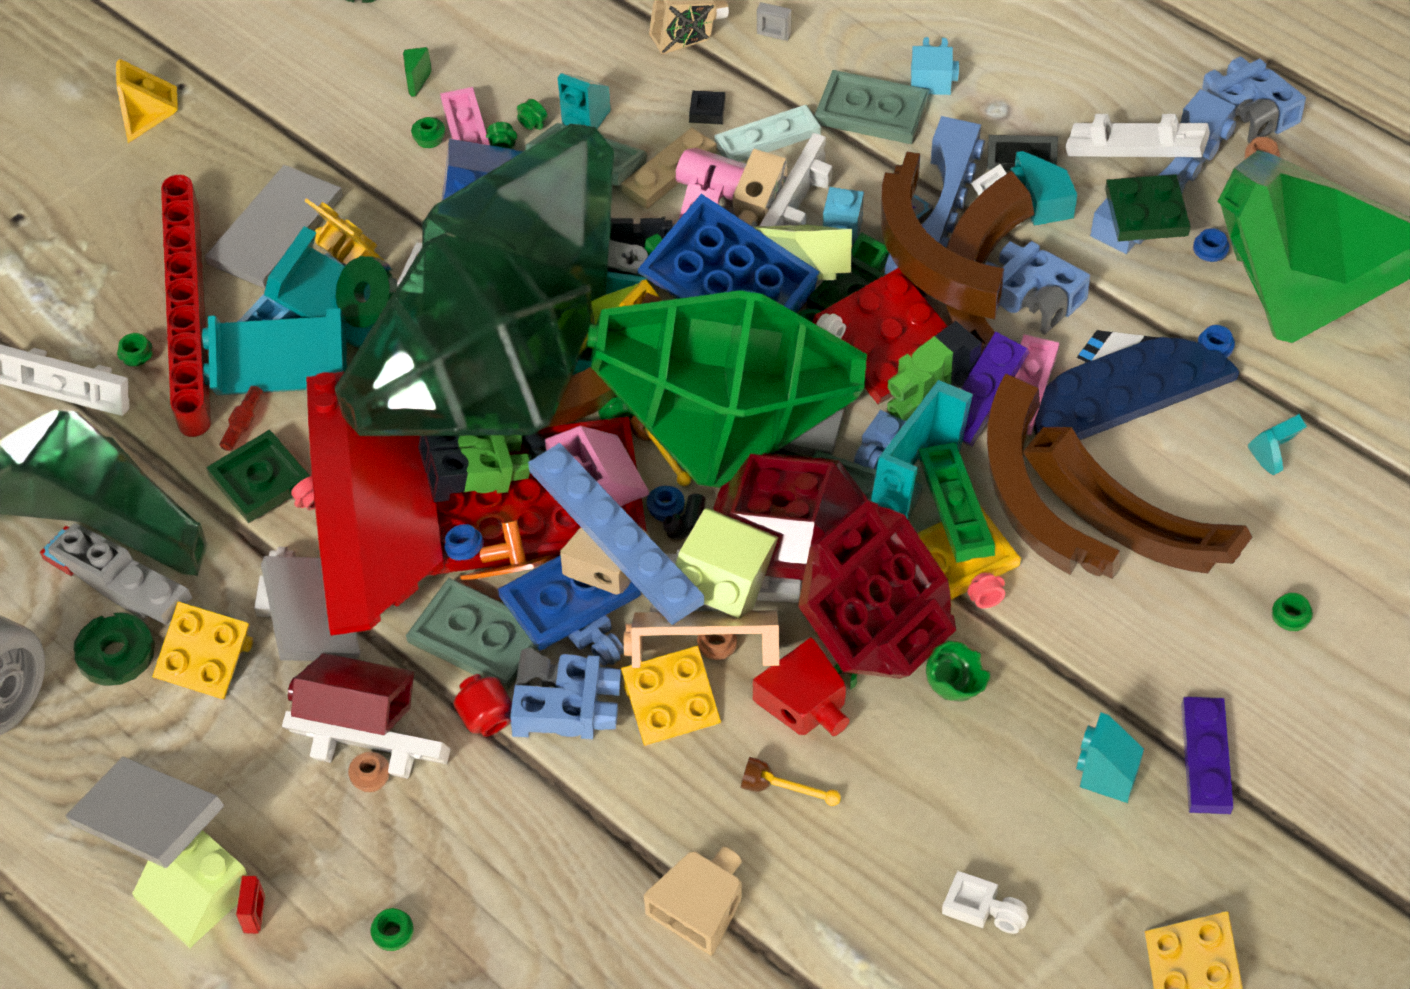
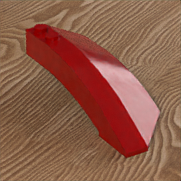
[306,371,444,636]

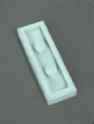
[714,105,821,162]

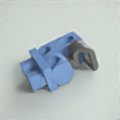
[1202,56,1306,144]
[986,241,1090,335]
[510,648,622,739]

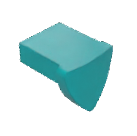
[1247,414,1307,475]

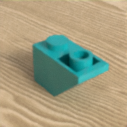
[557,73,611,134]
[1010,151,1077,226]
[1076,712,1144,803]

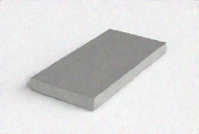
[205,165,343,288]
[65,757,224,869]

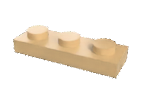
[621,127,717,209]

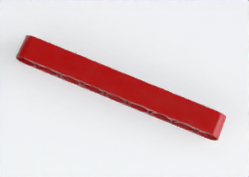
[161,174,211,437]

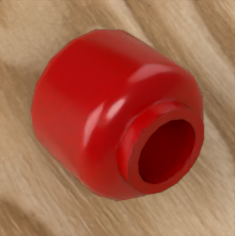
[453,674,512,737]

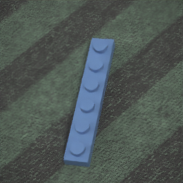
[528,443,704,625]

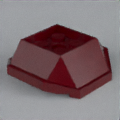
[712,453,868,580]
[798,500,957,679]

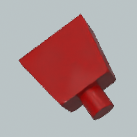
[753,637,850,736]

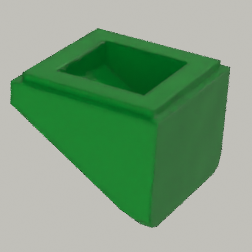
[403,47,432,97]
[851,232,889,272]

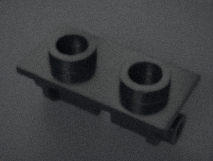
[602,216,673,249]

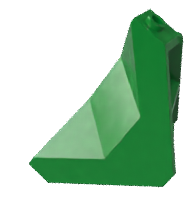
[1217,150,1410,343]
[587,290,867,488]

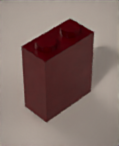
[287,653,414,736]

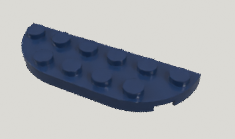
[1034,337,1239,440]

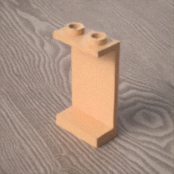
[624,610,779,668]

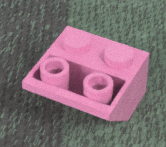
[545,426,649,506]

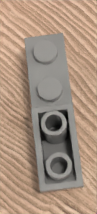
[48,523,192,625]

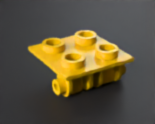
[305,198,384,265]
[152,602,253,700]
[621,646,721,746]
[1145,911,1243,989]

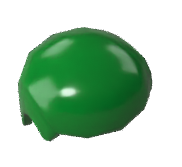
[926,641,990,702]

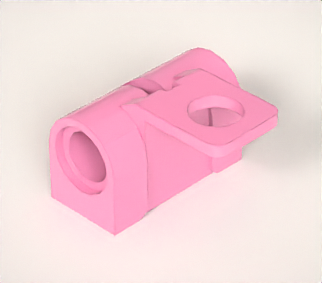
[676,148,746,219]

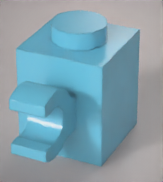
[911,37,959,95]
[823,187,864,245]

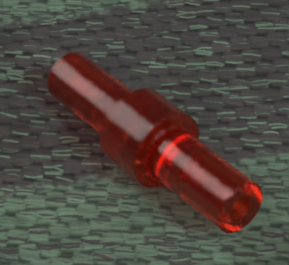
[219,386,263,451]

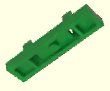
[919,442,995,563]

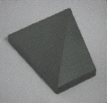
[987,135,1058,170]

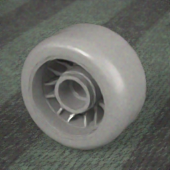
[0,615,45,735]

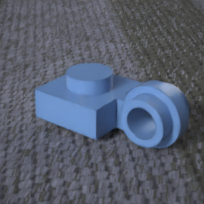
[854,410,906,470]
[567,615,624,666]

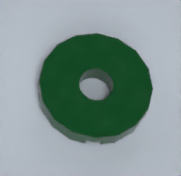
[335,256,398,329]
[74,612,155,686]

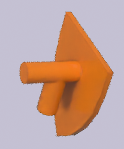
[461,520,556,580]

